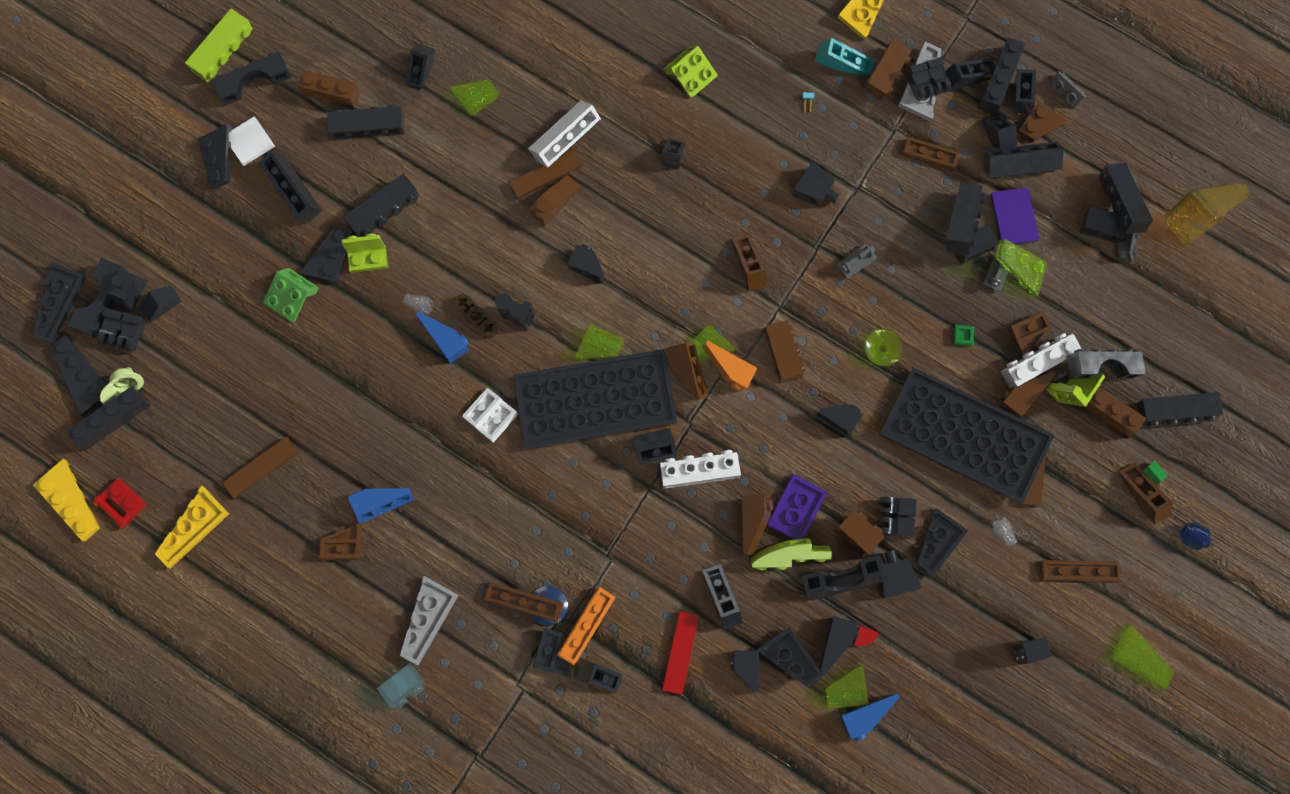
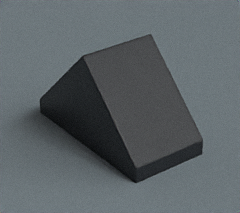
[661,139,685,169]
[139,286,182,323]

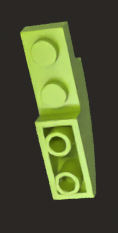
[750,538,831,570]

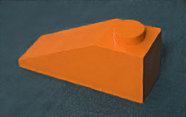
[701,340,757,391]

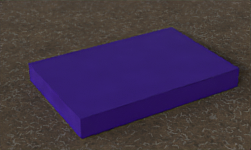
[990,188,1040,247]
[767,474,827,540]

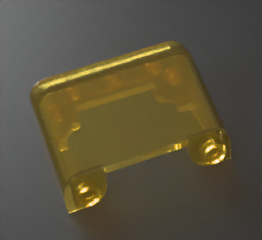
[1165,183,1251,246]

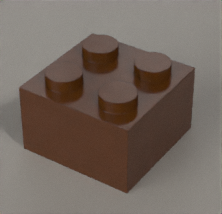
[834,510,884,559]

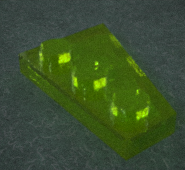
[995,239,1047,297]
[1110,624,1175,690]

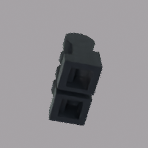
[904,57,951,101]
[495,293,536,331]
[97,308,147,352]
[877,497,917,539]

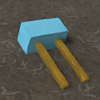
[803,92,814,113]

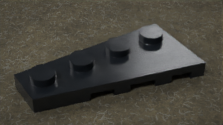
[33,262,86,344]
[50,335,107,416]

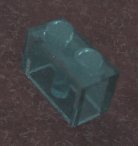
[377,663,426,709]

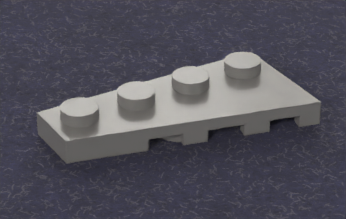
[898,42,941,121]
[400,576,459,665]

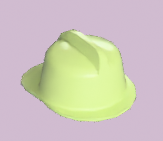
[100,367,144,405]

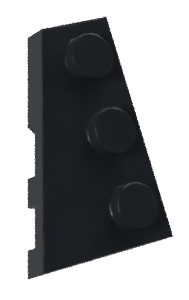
[198,124,232,190]
[300,226,354,284]
[917,507,968,578]
[757,627,824,688]

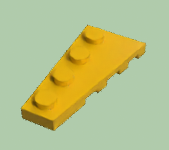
[837,0,883,40]
[33,458,100,542]
[155,485,229,569]

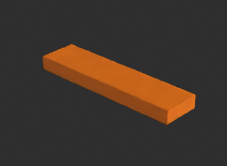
[557,587,615,666]

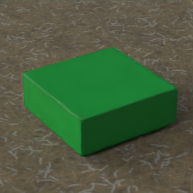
[953,325,974,346]
[1144,461,1168,485]

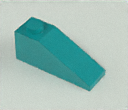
[815,38,874,77]

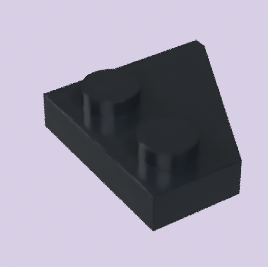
[532,628,571,677]

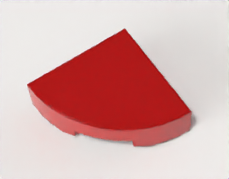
[853,626,879,646]

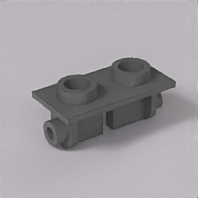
[1048,71,1087,108]
[1117,231,1140,262]
[836,244,877,279]
[983,251,1014,292]

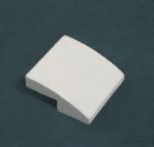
[229,116,275,166]
[462,388,518,443]

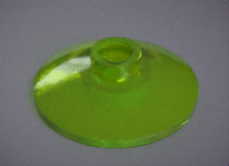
[865,329,903,366]

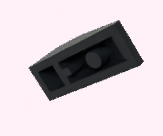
[945,58,996,90]
[702,564,743,630]
[819,616,859,675]

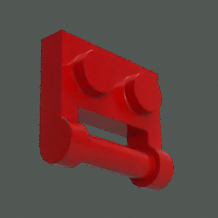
[93,477,147,529]

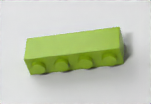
[185,9,253,83]

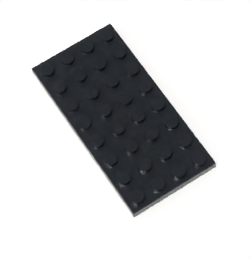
[513,349,677,450]
[879,367,1054,504]

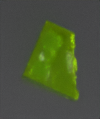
[450,80,500,116]
[575,324,625,359]
[693,324,736,363]
[825,665,868,709]

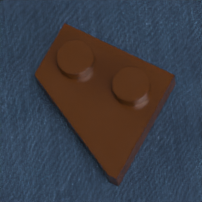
[1018,102,1068,142]
[1009,311,1052,359]
[319,522,363,560]

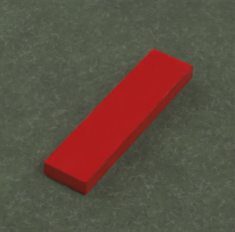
[663,611,699,695]

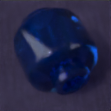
[1180,522,1212,551]

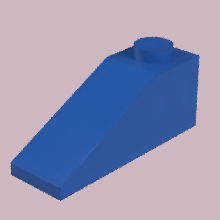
[416,312,469,364]
[348,488,414,524]
[839,694,899,742]

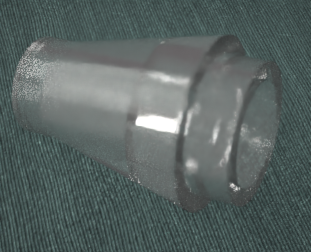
[404,293,433,315]
[991,517,1018,547]

